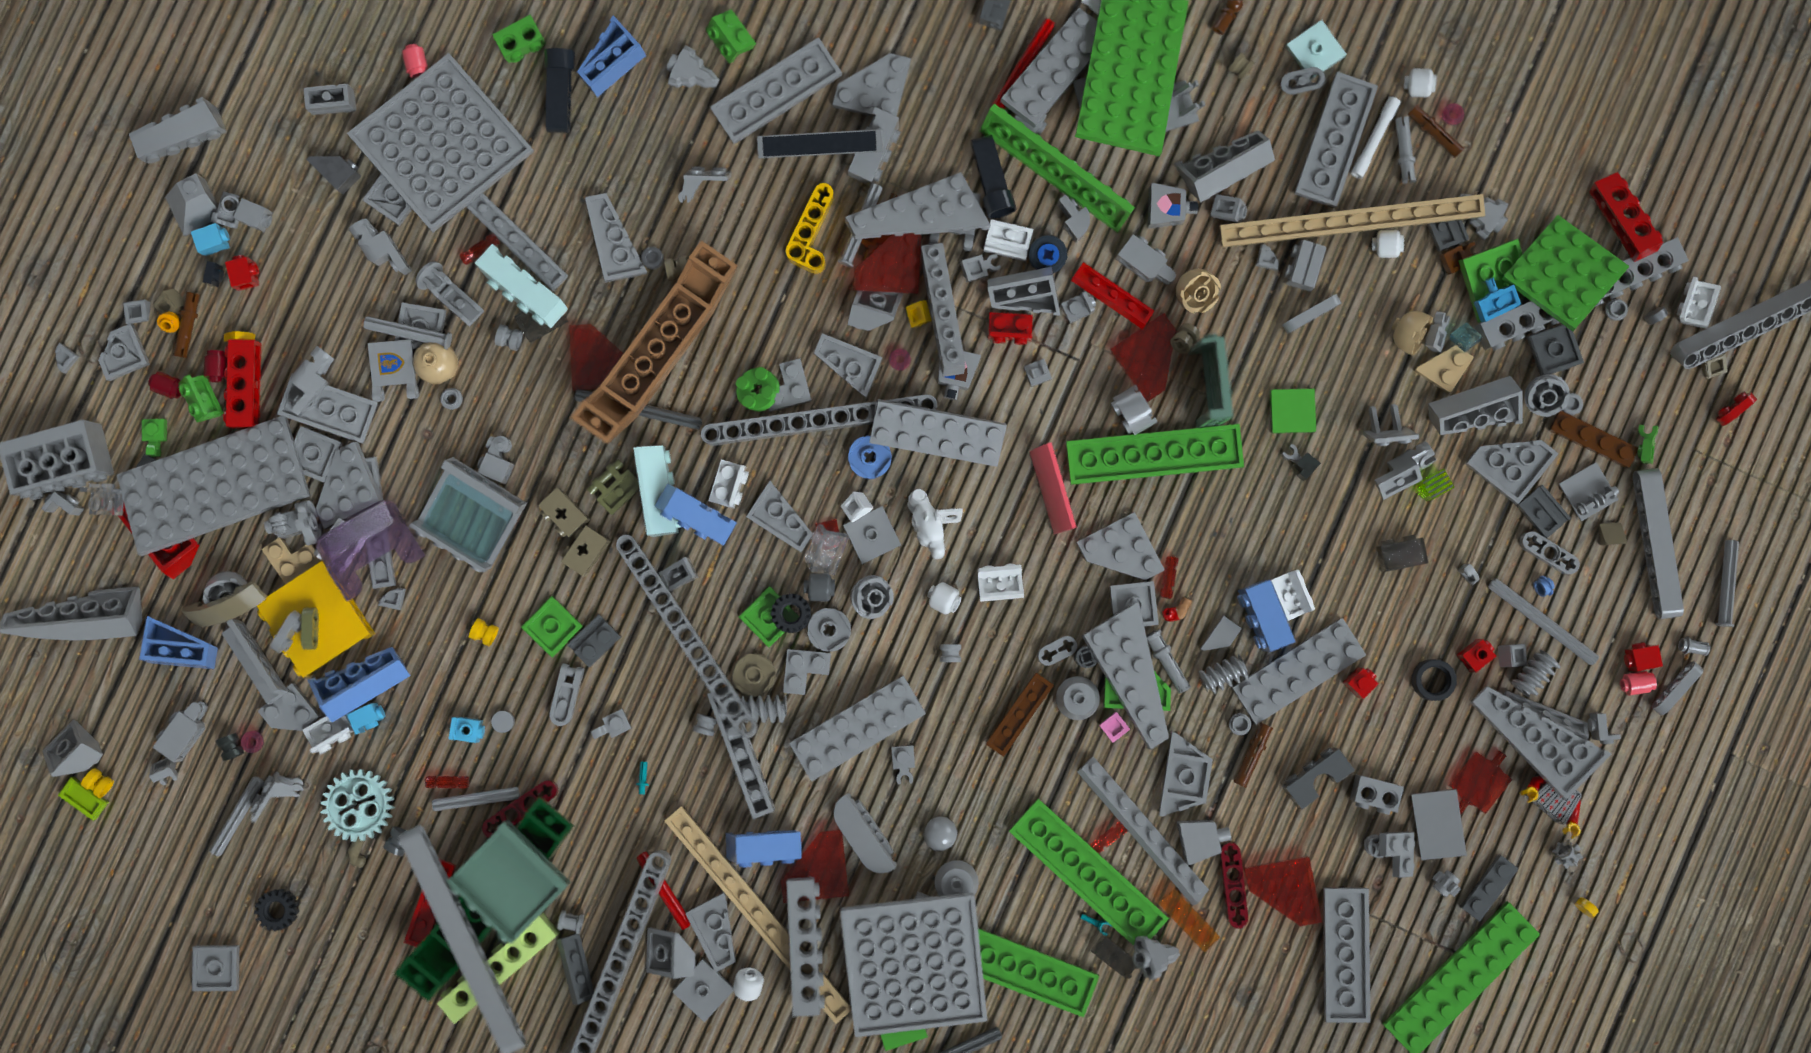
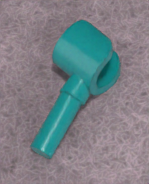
[1081,914,1112,935]

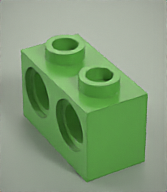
[492,15,546,63]

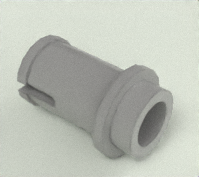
[1678,637,1710,656]

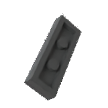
[1460,854,1519,922]
[557,933,594,1005]

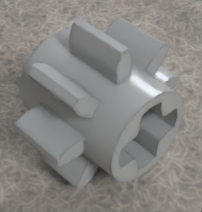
[1552,839,1583,869]
[1432,870,1461,898]

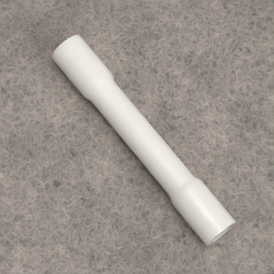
[1351,96,1401,179]

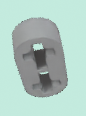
[1037,636,1077,666]

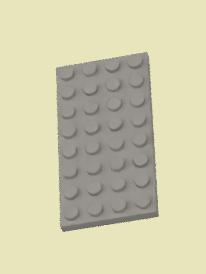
[117,416,310,556]

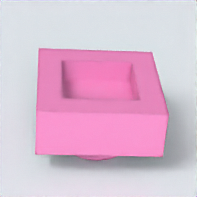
[1099,712,1130,743]

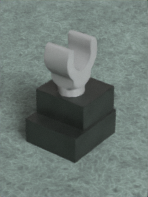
[1281,444,1321,481]

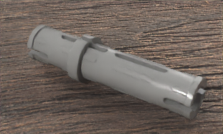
[1395,117,1416,184]

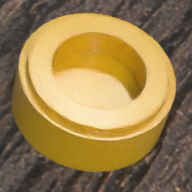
[1575,897,1598,918]

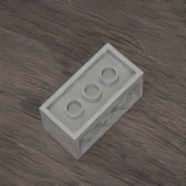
[0,420,114,500]

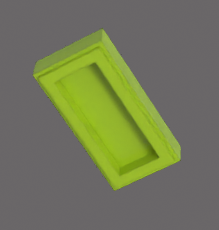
[58,777,109,821]

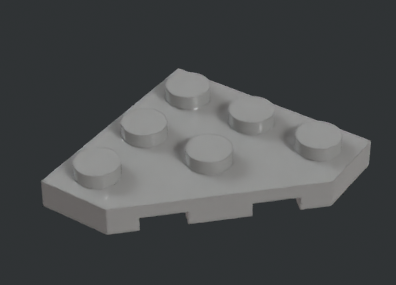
[833,53,911,117]
[1465,440,1559,505]
[316,442,383,529]
[1076,512,1165,580]

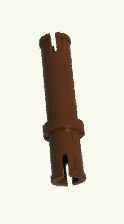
[1407,104,1465,158]
[173,292,200,358]
[1234,722,1273,788]

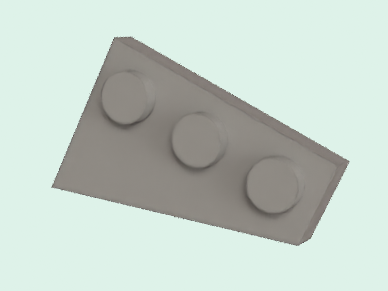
[814,333,883,398]
[746,481,813,553]
[685,892,736,973]

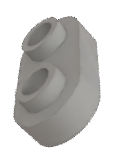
[1281,67,1325,95]
[271,611,302,653]

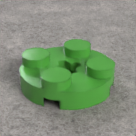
[736,367,780,412]

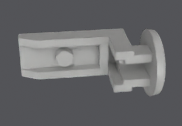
[415,261,484,327]

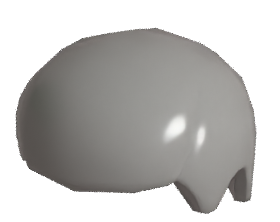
[923,816,957,851]

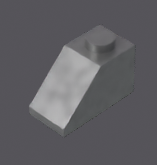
[306,156,361,194]

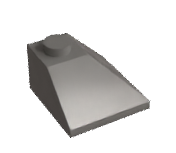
[165,174,218,236]
[848,280,903,331]
[42,719,103,777]
[646,927,695,979]

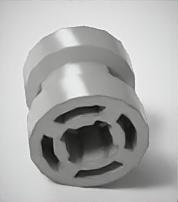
[495,324,523,351]

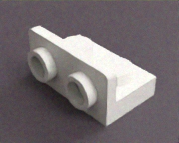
[709,459,749,509]

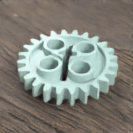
[320,769,395,842]

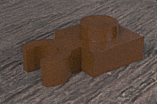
[1439,242,1477,275]

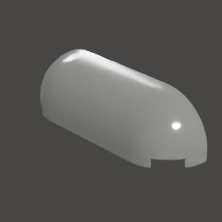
[834,793,897,873]

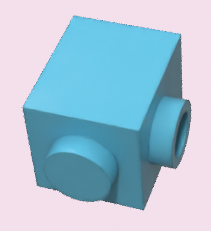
[191,223,230,256]

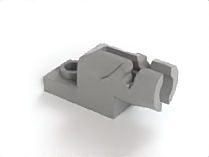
[349,219,412,275]
[291,346,335,417]
[1375,441,1437,500]

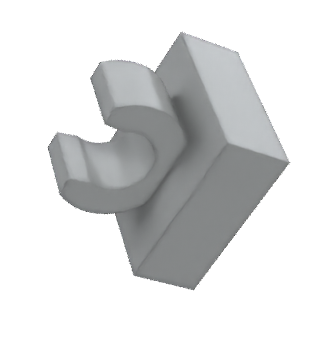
[1024,359,1052,387]
[149,758,178,786]

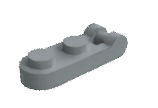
[550,663,584,726]

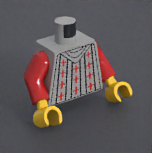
[1520,775,1582,839]

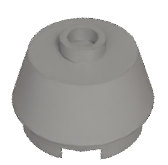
[1524,374,1570,417]
[850,575,894,619]
[1056,676,1100,720]
[935,860,979,896]

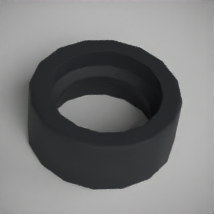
[1411,659,1457,701]

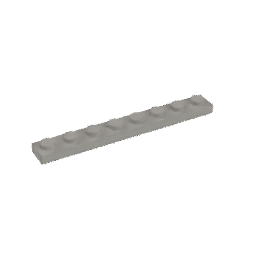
[1077,757,1209,906]

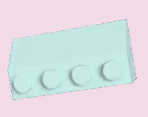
[634,446,681,537]

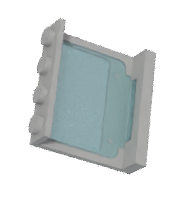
[409,457,527,573]

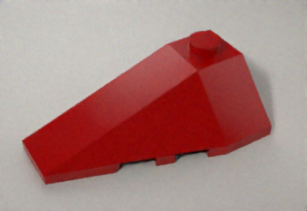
[114,502,200,579]

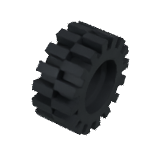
[771,594,811,633]
[254,889,299,931]

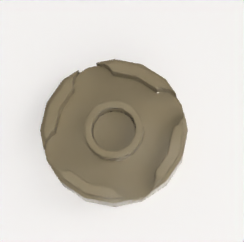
[732,653,776,697]

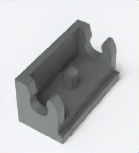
[979,0,1011,31]

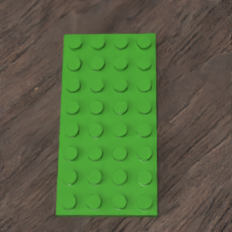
[1075,0,1189,157]

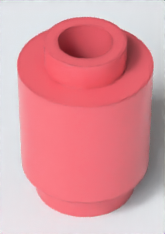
[402,44,428,78]
[1620,671,1657,696]

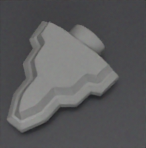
[667,46,719,88]
[1459,194,1508,240]
[1133,936,1180,980]

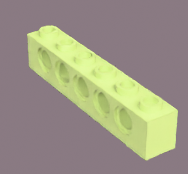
[437,913,560,1024]

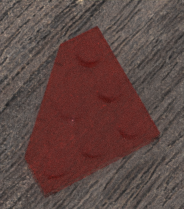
[853,233,921,294]
[1110,313,1176,402]
[569,324,624,391]
[781,829,849,903]
[1243,856,1322,927]

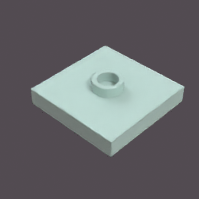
[1285,20,1347,80]

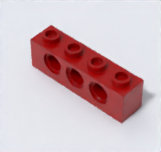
[1589,172,1663,262]
[223,339,261,429]

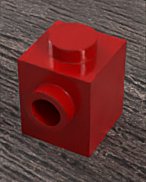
[225,255,260,291]
[1456,639,1497,673]
[1624,642,1663,672]
[1342,667,1379,699]

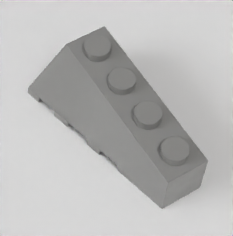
[129,97,227,163]
[1174,130,1275,202]
[1428,376,1523,435]

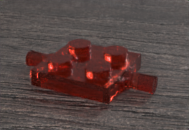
[1449,751,1513,815]

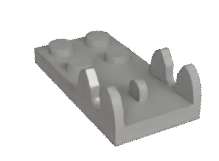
[277,373,378,444]

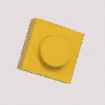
[906,300,932,328]

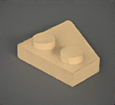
[1414,345,1474,394]

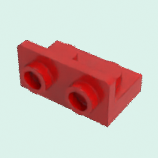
[988,312,1033,345]

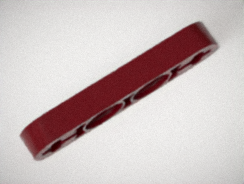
[482,780,558,838]
[1220,842,1248,929]

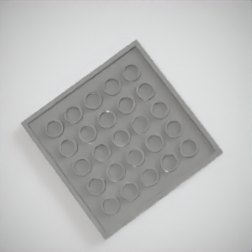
[347,53,534,233]
[840,892,987,1037]

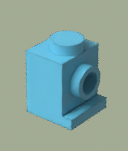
[347,703,385,735]
[449,717,485,743]

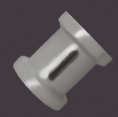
[558,910,584,934]

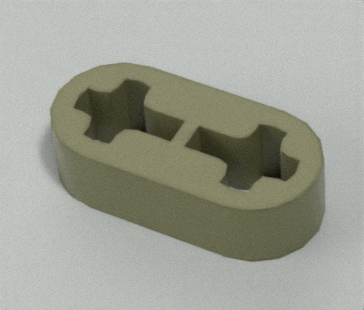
[301,608,319,650]

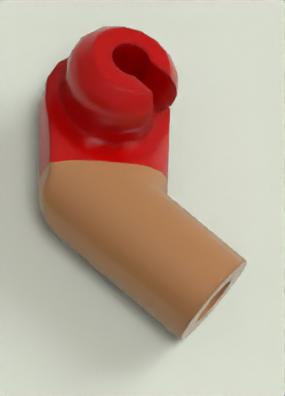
[1162,597,1192,622]

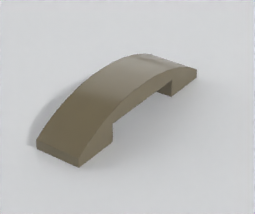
[181,581,267,627]

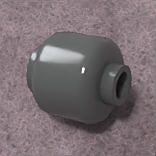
[804,573,835,602]

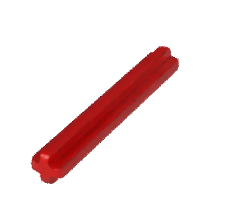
[636,851,691,930]

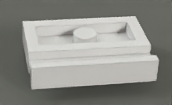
[984,219,1033,261]

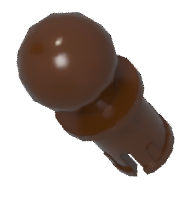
[1212,0,1243,35]

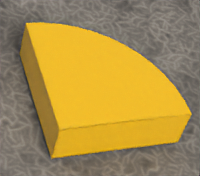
[224,331,255,342]

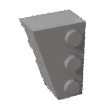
[848,107,901,186]
[988,267,1060,316]

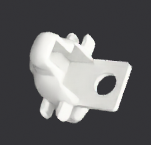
[907,489,963,559]

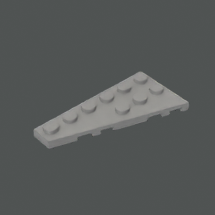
[845,172,991,239]
[1082,602,1169,749]
[1470,687,1612,800]

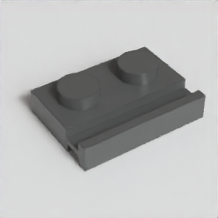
[1427,220,1469,252]
[1516,485,1571,538]
[567,614,621,668]

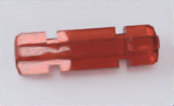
[459,233,500,265]
[1160,556,1179,599]
[425,776,469,788]
[1090,821,1128,854]

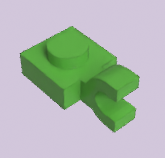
[142,419,167,457]
[1638,425,1659,464]

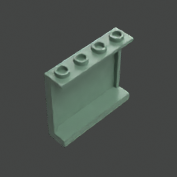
[1188,334,1233,428]
[447,820,571,944]

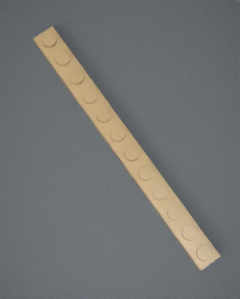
[1220,194,1485,248]
[665,806,852,1024]

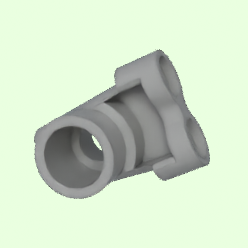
[210,191,239,229]

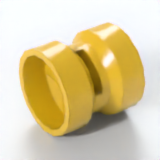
[469,618,499,647]
[81,768,114,798]

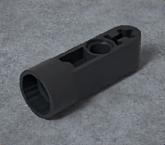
[544,48,575,133]
[970,134,1017,219]

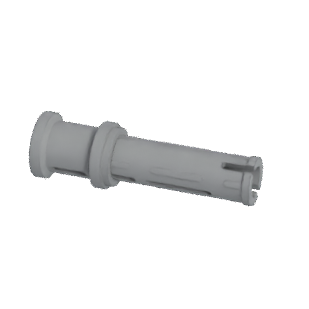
[1146,629,1191,694]

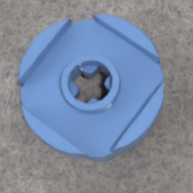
[848,436,892,479]

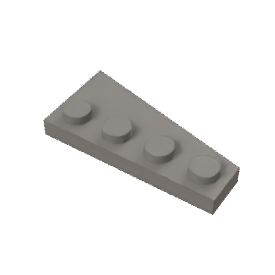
[585,193,647,283]

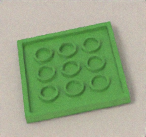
[1502,215,1630,332]

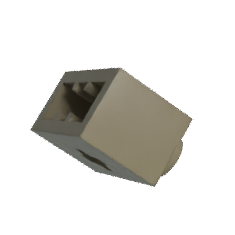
[538,487,590,538]
[561,526,611,577]

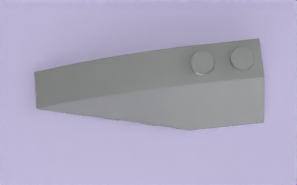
[0,587,142,640]

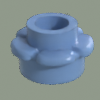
[1534,576,1555,597]

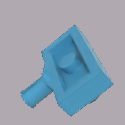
[1474,277,1522,322]

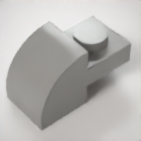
[1057,194,1090,243]

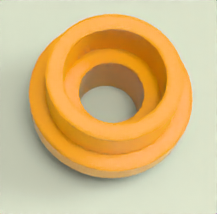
[157,312,180,333]

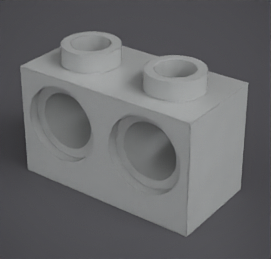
[1350,774,1404,815]

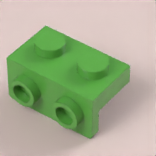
[706,9,756,63]
[178,375,223,423]

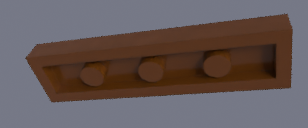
[1548,411,1638,468]
[986,672,1054,757]

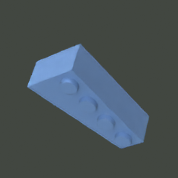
[307,647,410,722]

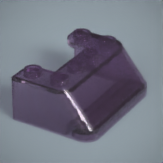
[316,500,426,601]

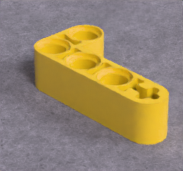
[786,183,834,274]

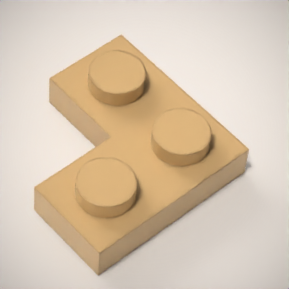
[261,538,323,585]

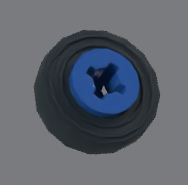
[1029,235,1068,273]

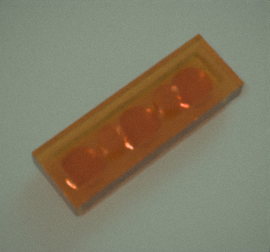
[1158,888,1220,953]

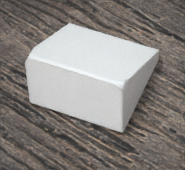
[841,491,873,522]

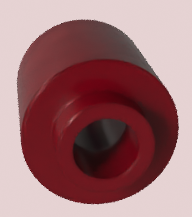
[204,350,227,383]
[148,371,181,399]

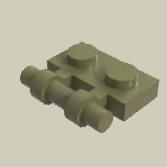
[587,459,640,516]

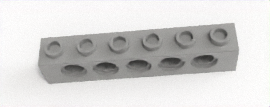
[920,243,966,377]
[707,687,775,819]
[787,877,825,1017]

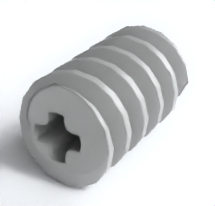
[1511,650,1561,697]
[1198,654,1248,694]
[742,695,787,723]

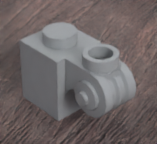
[477,436,514,484]
[264,510,303,539]

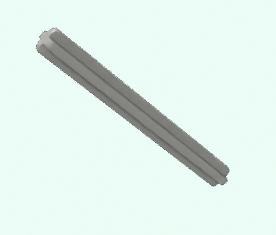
[1488,579,1599,665]

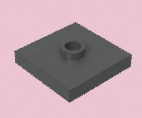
[1527,324,1584,376]

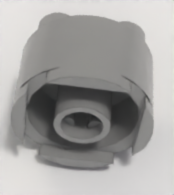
[1111,385,1157,435]

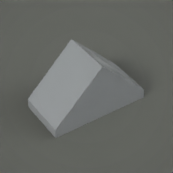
[659,557,699,591]

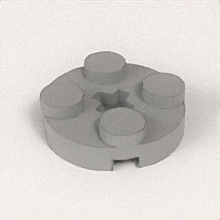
[295,500,323,545]
[808,608,851,652]

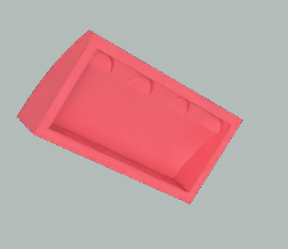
[1030,443,1076,535]

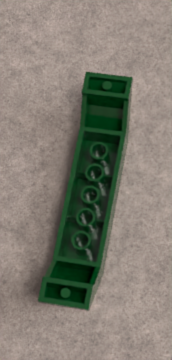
[394,797,575,1002]

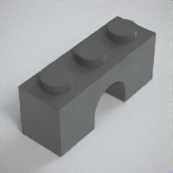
[1282,747,1355,809]

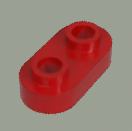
[1716,392,1757,426]

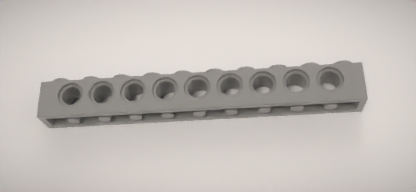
[1474,237,1689,351]

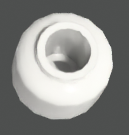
[1404,68,1437,97]
[1372,230,1404,258]
[927,582,961,615]
[733,968,764,1001]

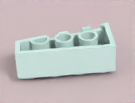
[475,244,568,328]

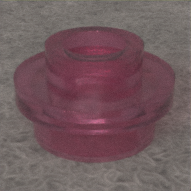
[1442,103,1464,125]
[889,349,911,371]
[241,731,264,753]

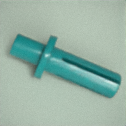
[636,761,649,795]

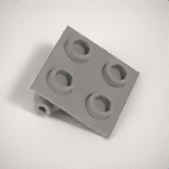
[1559,462,1619,521]

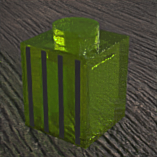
[1416,468,1455,501]

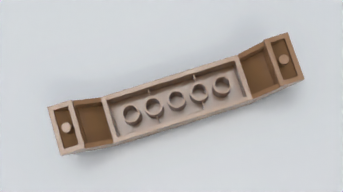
[570,240,738,444]

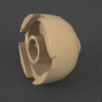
[1176,269,1221,313]
[1392,311,1433,355]
[412,342,458,384]

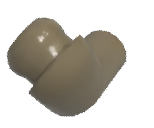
[348,836,366,868]

